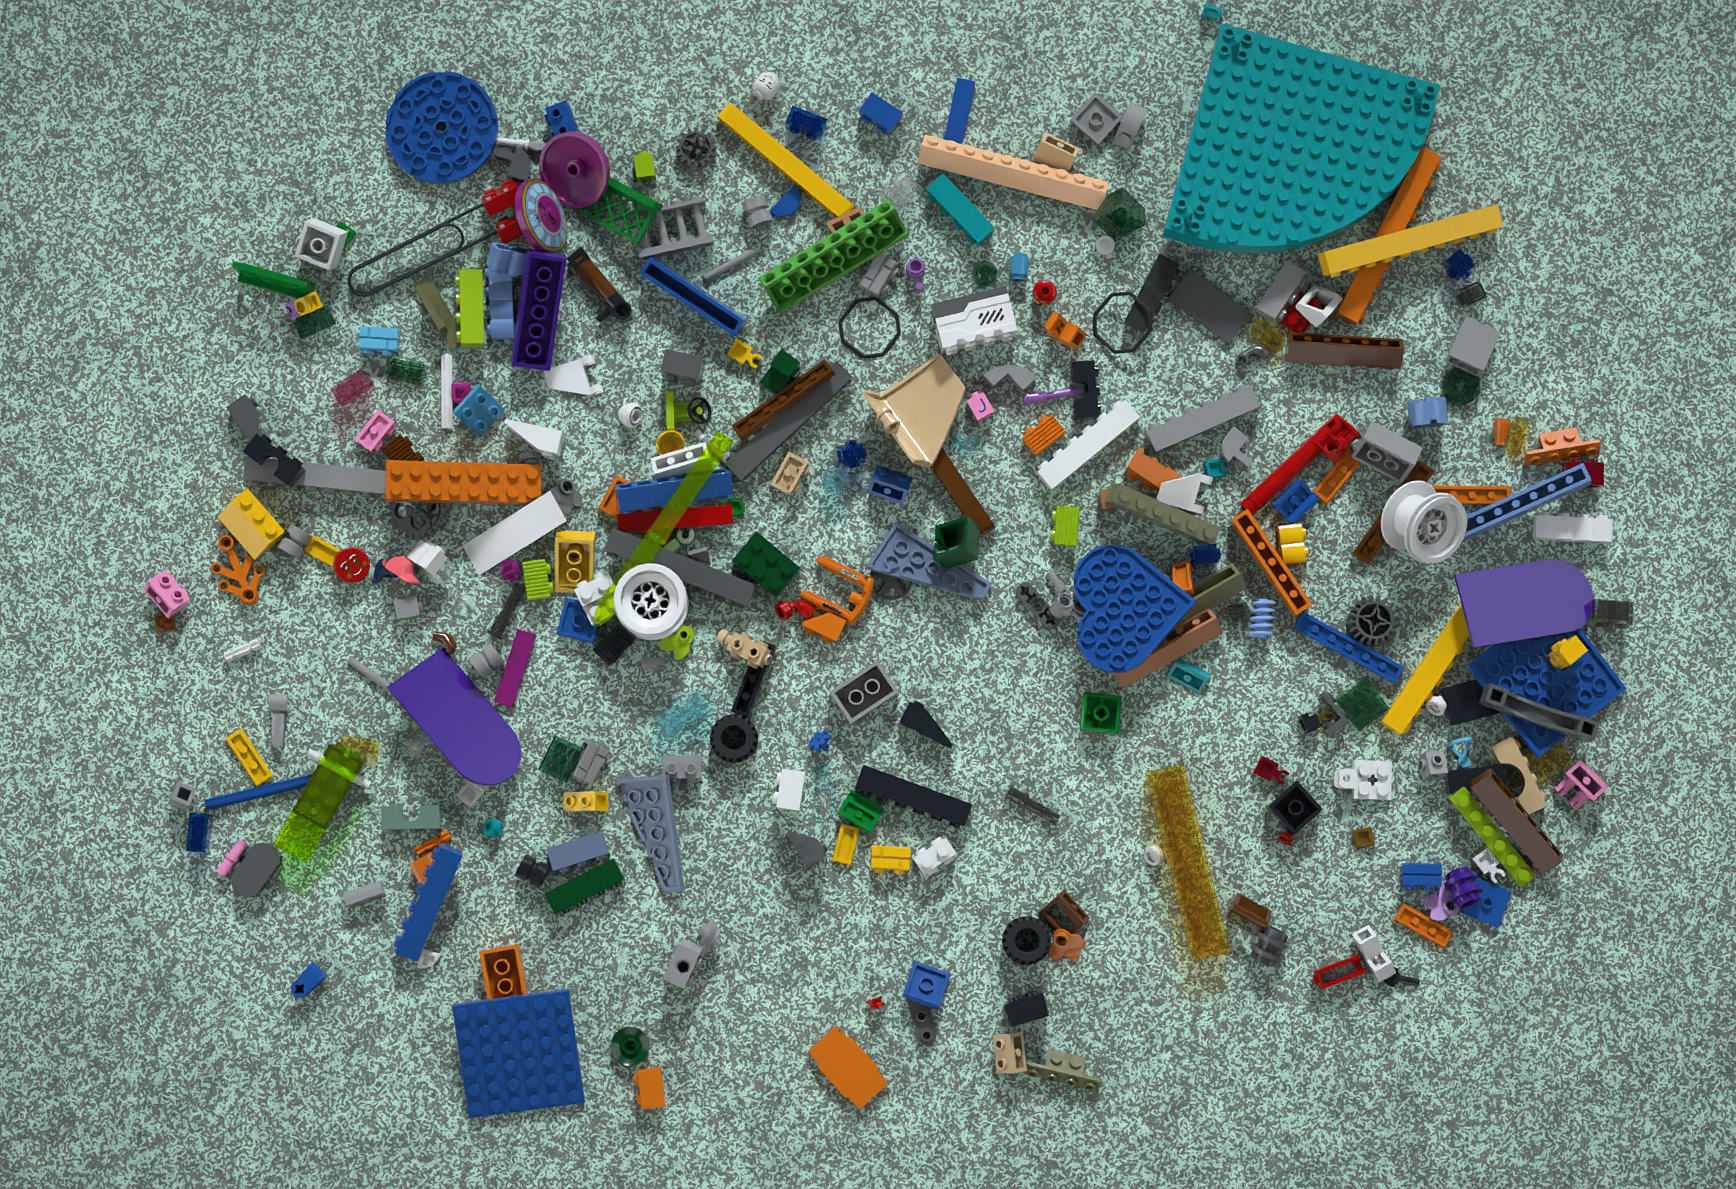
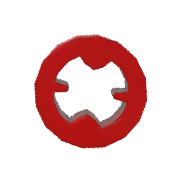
[1276,831,1295,847]
[866,996,885,1011]

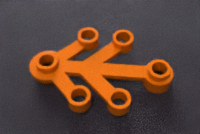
[211,535,266,605]

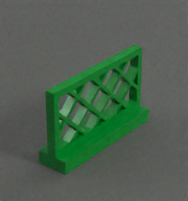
[577,177,663,245]
[232,262,316,299]

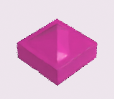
[451,382,472,403]

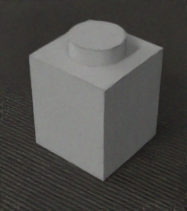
[394,596,424,621]
[168,781,196,811]

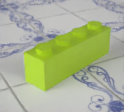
[455,269,484,348]

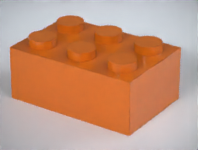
[479,944,529,999]

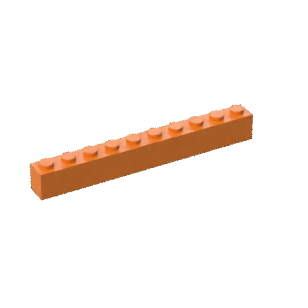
[1335,147,1442,326]

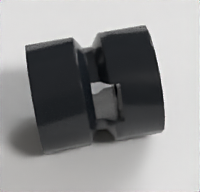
[515,854,551,888]

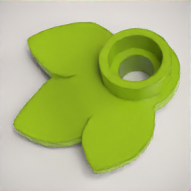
[659,626,695,661]

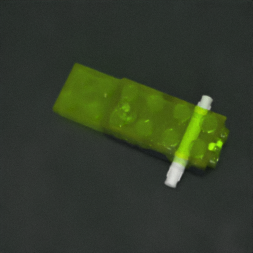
[273,742,371,864]

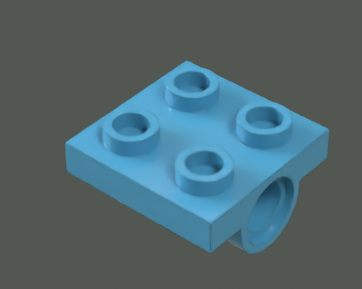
[452,384,505,438]

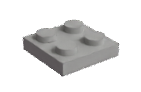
[1070,92,1123,146]

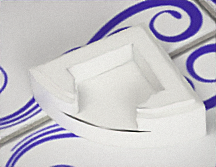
[417,949,441,968]

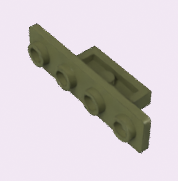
[413,276,461,349]
[1023,1048,1102,1091]

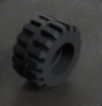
[709,714,758,763]
[1002,916,1051,965]

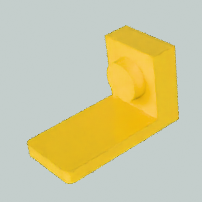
[563,791,609,812]

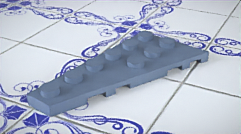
[865,522,992,601]
[615,774,684,892]

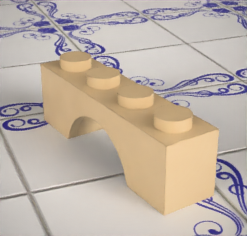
[1488,736,1547,815]

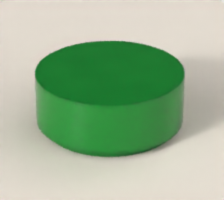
[726,498,745,517]

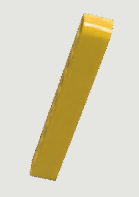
[717,102,856,218]

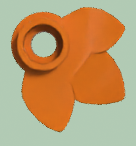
[1049,929,1086,962]

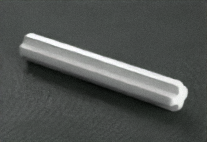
[441,354,453,430]

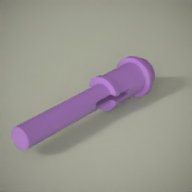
[1022,386,1084,407]

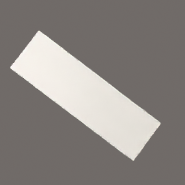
[462,491,567,575]

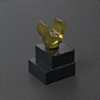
[1298,707,1333,734]

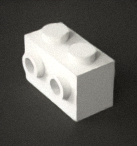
[913,837,956,876]

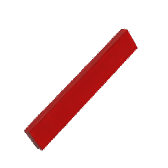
[617,504,733,533]

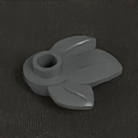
[548,479,582,516]

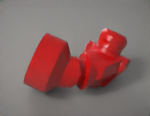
[774,600,815,621]

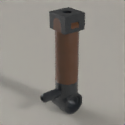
[567,247,633,323]

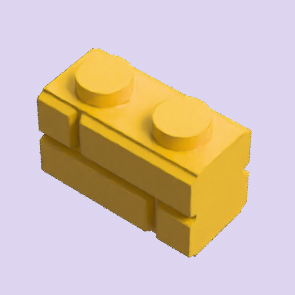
[871,845,911,875]

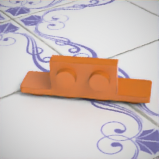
[1524,428,1601,466]

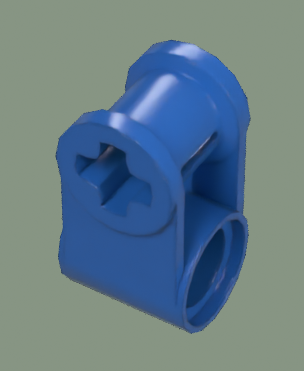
[291,962,328,998]

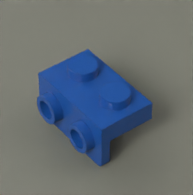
[1272,478,1320,524]

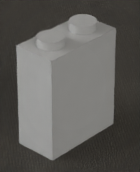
[1444,316,1500,377]

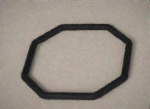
[1093,292,1152,354]
[838,297,901,358]

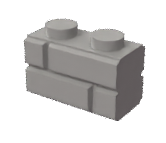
[859,253,899,298]
[568,739,609,785]

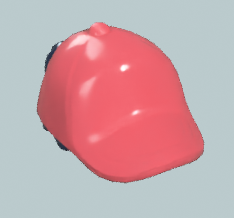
[371,555,421,585]

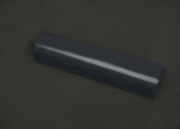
[731,640,777,719]

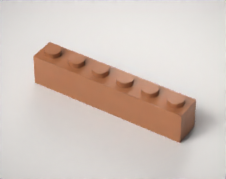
[1113,607,1223,689]

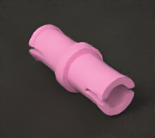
[216,839,249,877]

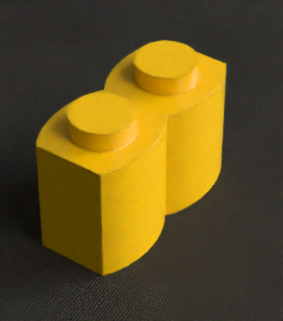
[1276,524,1309,565]

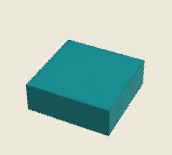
[1204,457,1227,479]

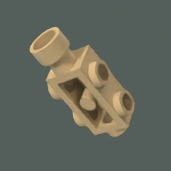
[716,629,772,669]

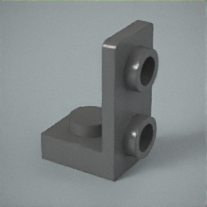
[1320,692,1349,737]

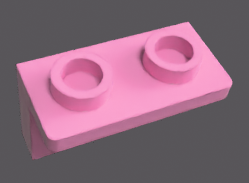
[355,409,397,454]

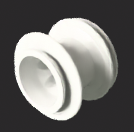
[1381,481,1467,564]
[613,564,689,640]

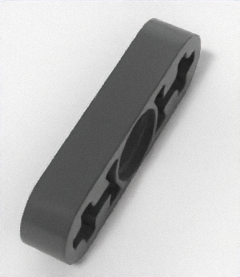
[1016,582,1059,629]

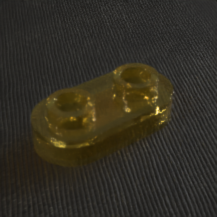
[1251,320,1285,352]
[1505,417,1530,455]

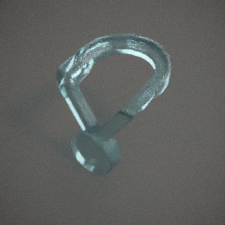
[813,762,838,792]

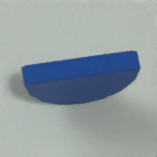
[770,185,801,217]

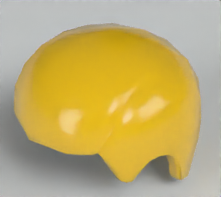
[656,430,685,455]

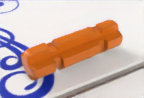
[415,831,452,856]

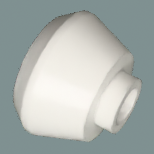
[618,403,643,429]

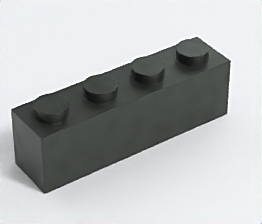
[1124,253,1181,333]

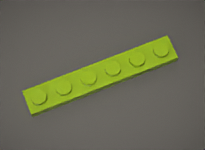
[1449,786,1536,888]

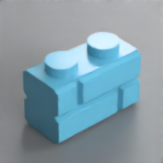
[358,326,400,357]

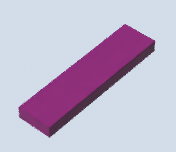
[494,629,536,708]

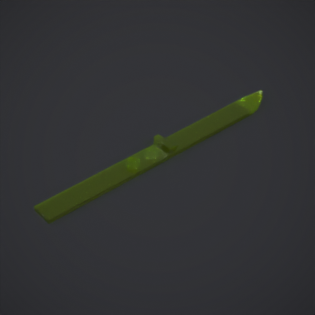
[593,430,733,626]

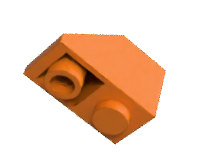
[802,613,847,644]

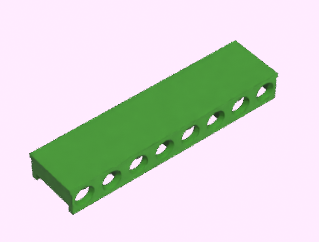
[758,199,909,313]

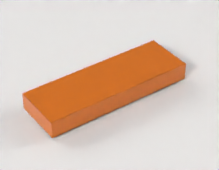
[1313,449,1362,505]
[1393,903,1454,949]

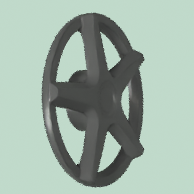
[870,570,912,600]

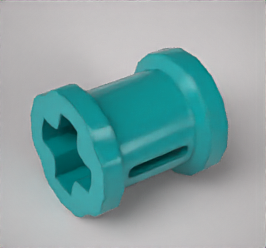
[1201,2,1224,24]

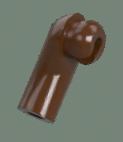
[432,631,457,654]

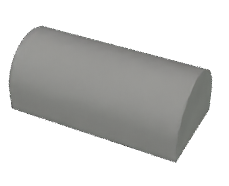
[343,880,386,908]

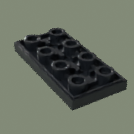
[1441,680,1501,726]

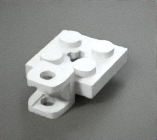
[1333,760,1392,800]

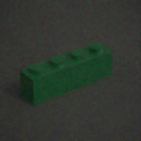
[544,858,625,916]

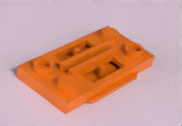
[808,1025,888,1110]

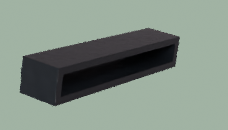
[855,765,972,829]

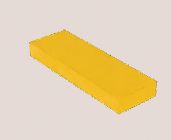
[225,728,274,787]

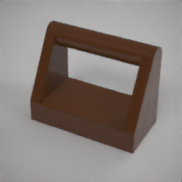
[1038,889,1090,939]
[1228,893,1272,928]

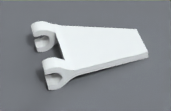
[543,355,604,396]
[1157,473,1213,514]

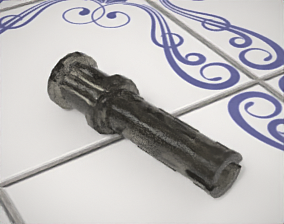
[486,583,526,641]
[1003,784,1061,826]

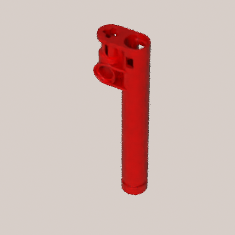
[1239,414,1362,516]

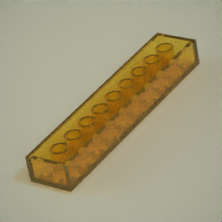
[1144,763,1231,962]

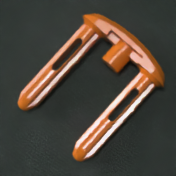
[800,556,874,626]

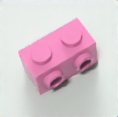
[143,570,190,618]

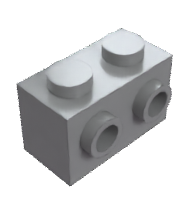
[662,755,702,783]

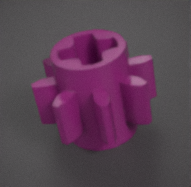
[499,558,522,583]

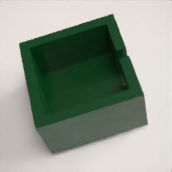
[933,516,980,569]

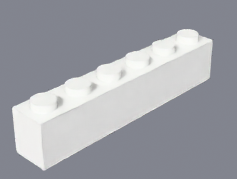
[1037,399,1140,491]

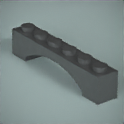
[1479,683,1600,743]

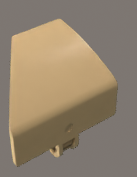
[862,354,966,468]

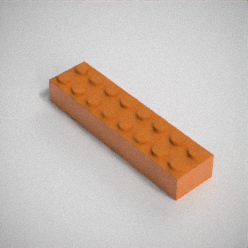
[384,460,541,505]

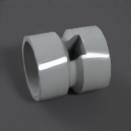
[742,195,773,229]
[277,524,312,559]
[469,643,505,679]

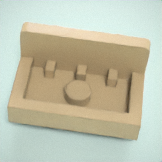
[770,451,810,496]

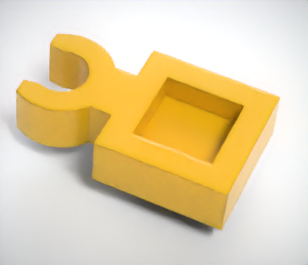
[727,338,763,369]

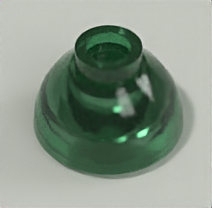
[972,261,998,287]

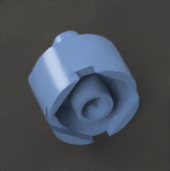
[1407,396,1448,428]

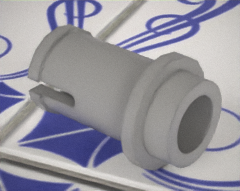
[641,655,665,670]

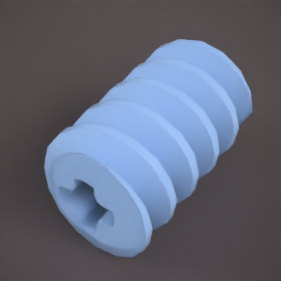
[1248,599,1276,640]

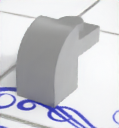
[1113,102,1147,150]
[1220,426,1253,470]

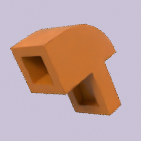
[1044,311,1087,351]

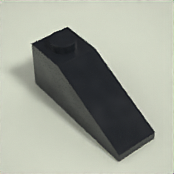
[899,701,953,749]

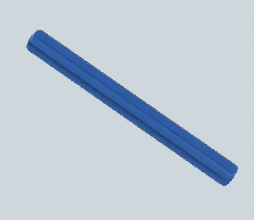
[204,774,312,810]

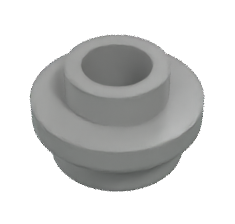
[520,451,540,464]

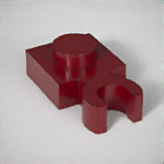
[1253,755,1290,785]

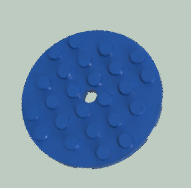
[385,71,499,184]

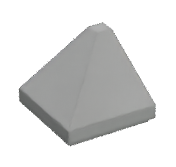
[688,547,710,562]

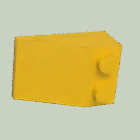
[555,530,596,593]

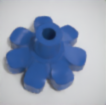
[808,730,831,752]

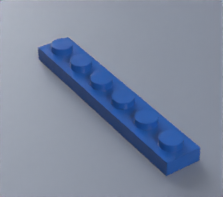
[1293,612,1404,684]

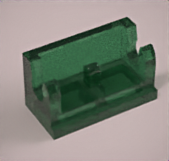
[292,305,336,339]
[385,357,427,386]

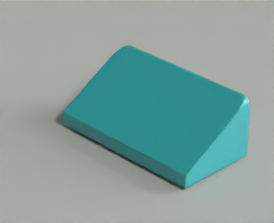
[1166,658,1211,694]

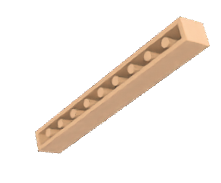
[918,135,1108,210]

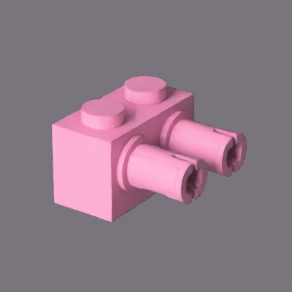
[1555,758,1608,810]

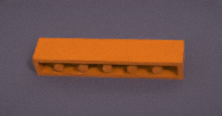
[1229,509,1312,617]

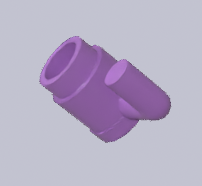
[906,258,925,292]

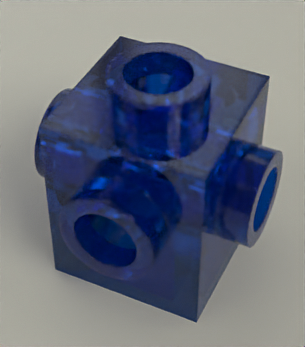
[1442,249,1475,281]
[835,440,867,468]

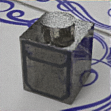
[1455,280,1487,309]

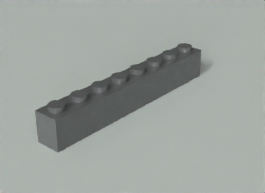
[725,361,853,483]
[603,528,756,609]

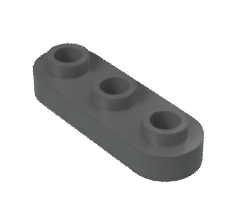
[907,999,937,1045]

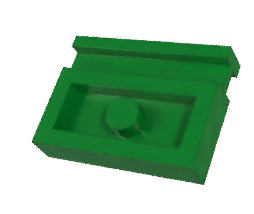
[837,789,884,834]

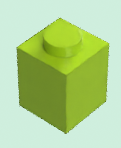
[633,151,656,182]

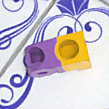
[285,291,323,319]

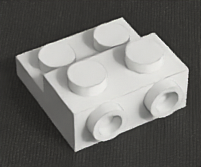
[574,572,616,626]

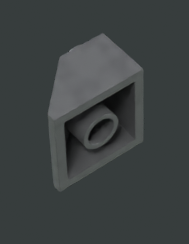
[787,831,828,868]

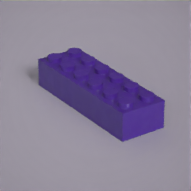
[511,249,567,371]

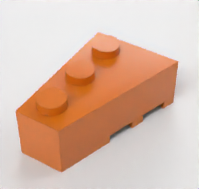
[1124,447,1182,492]

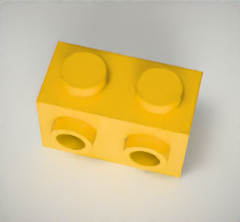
[1548,635,1588,669]

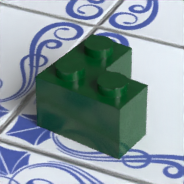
[759,349,801,395]

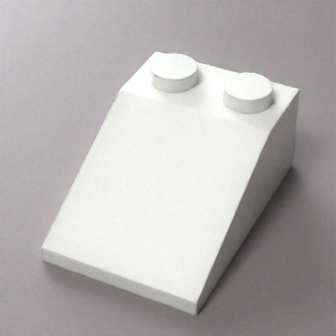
[505,419,565,461]

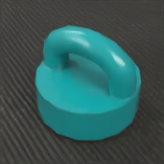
[483,818,503,838]

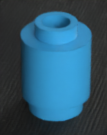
[1009,253,1029,282]

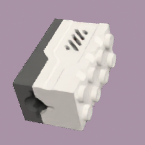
[931,286,1017,356]

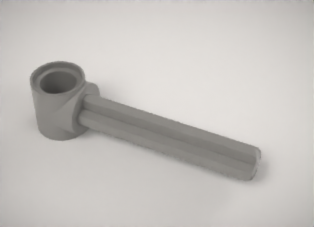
[1050,593,1086,620]

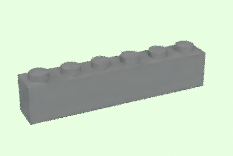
[1145,385,1260,454]

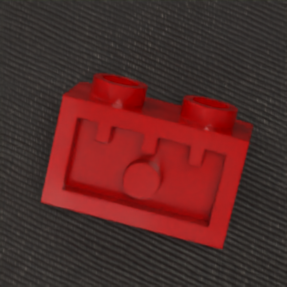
[1279,291,1321,333]

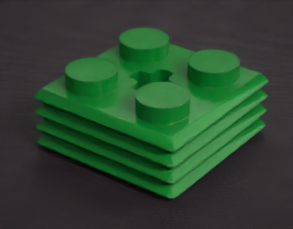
[1080,692,1122,735]

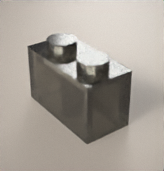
[1590,599,1634,629]

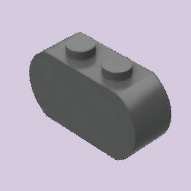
[231,843,283,897]

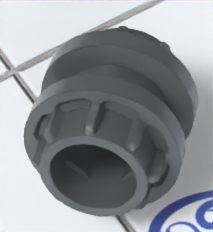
[1250,925,1289,967]

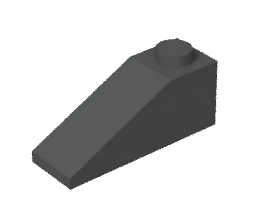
[226,394,263,441]

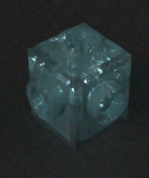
[821,467,850,496]

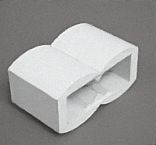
[406,540,448,576]

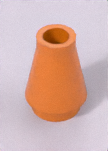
[1493,418,1512,446]

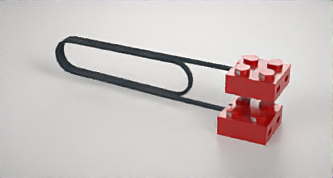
[347,179,524,297]

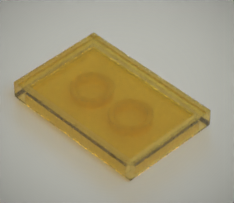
[1510,730,1574,783]

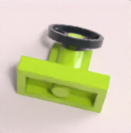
[665,391,712,431]

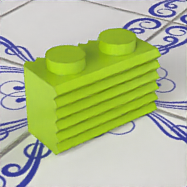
[1050,506,1080,547]
[522,559,555,602]

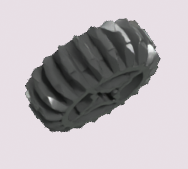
[1347,595,1400,647]

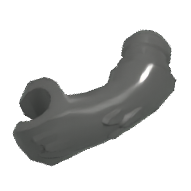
[1235,345,1270,367]

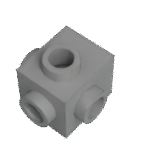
[1418,749,1448,781]

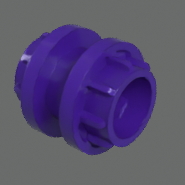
[1444,867,1483,908]

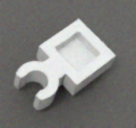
[1472,847,1505,883]

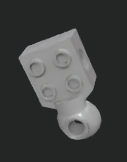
[663,919,721,989]

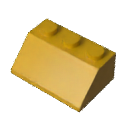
[218,488,285,560]

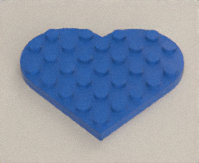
[1074,544,1196,673]

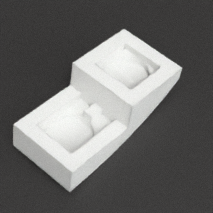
[456,781,489,809]

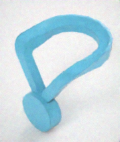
[1447,737,1472,769]

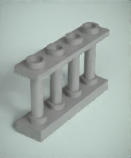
[630,196,714,261]

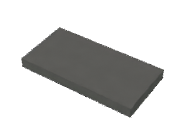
[1168,268,1252,345]

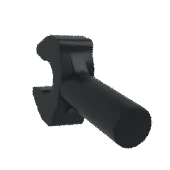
[1383,968,1420,987]

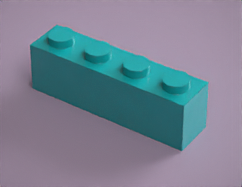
[926,174,995,246]

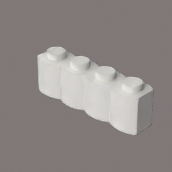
[1533,512,1613,544]

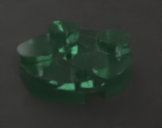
[1441,368,1480,406]

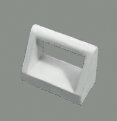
[1296,285,1343,327]

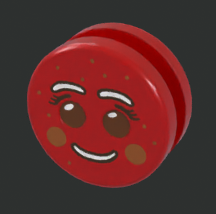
[333,547,370,583]

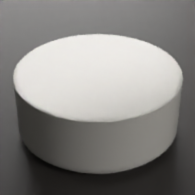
[1096,236,1115,255]

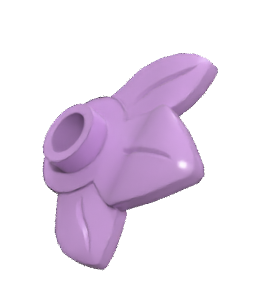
[1422,884,1460,921]

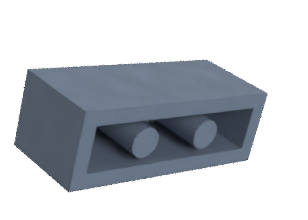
[546,831,610,874]

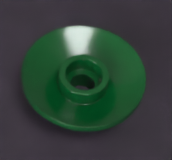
[610,1027,649,1066]

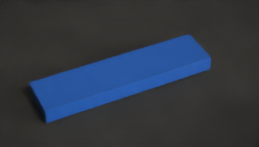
[944,77,976,144]

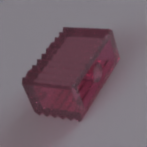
[330,368,374,407]

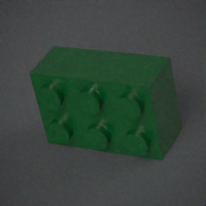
[732,531,801,599]

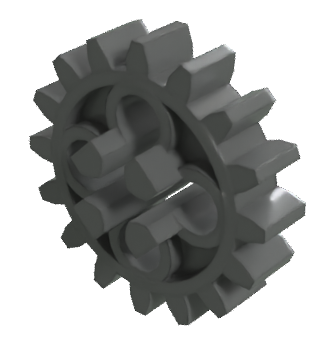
[675,127,717,169]

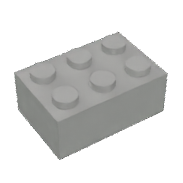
[1351,421,1423,484]
[829,660,899,725]

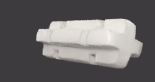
[224,639,261,662]

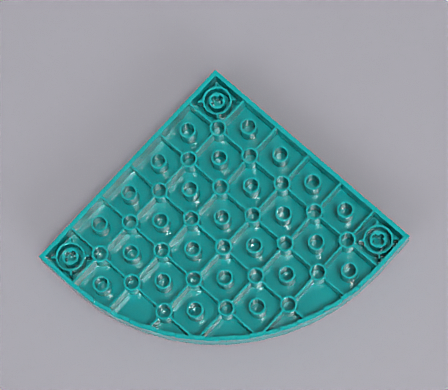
[1162,23,1441,254]

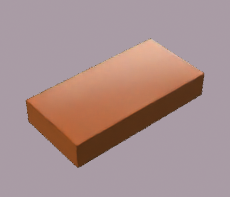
[1171,560,1194,595]

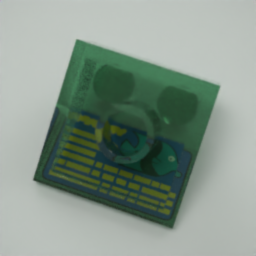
[1092,187,1146,241]

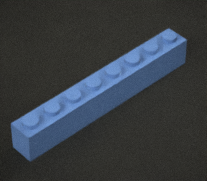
[1461,463,1591,543]

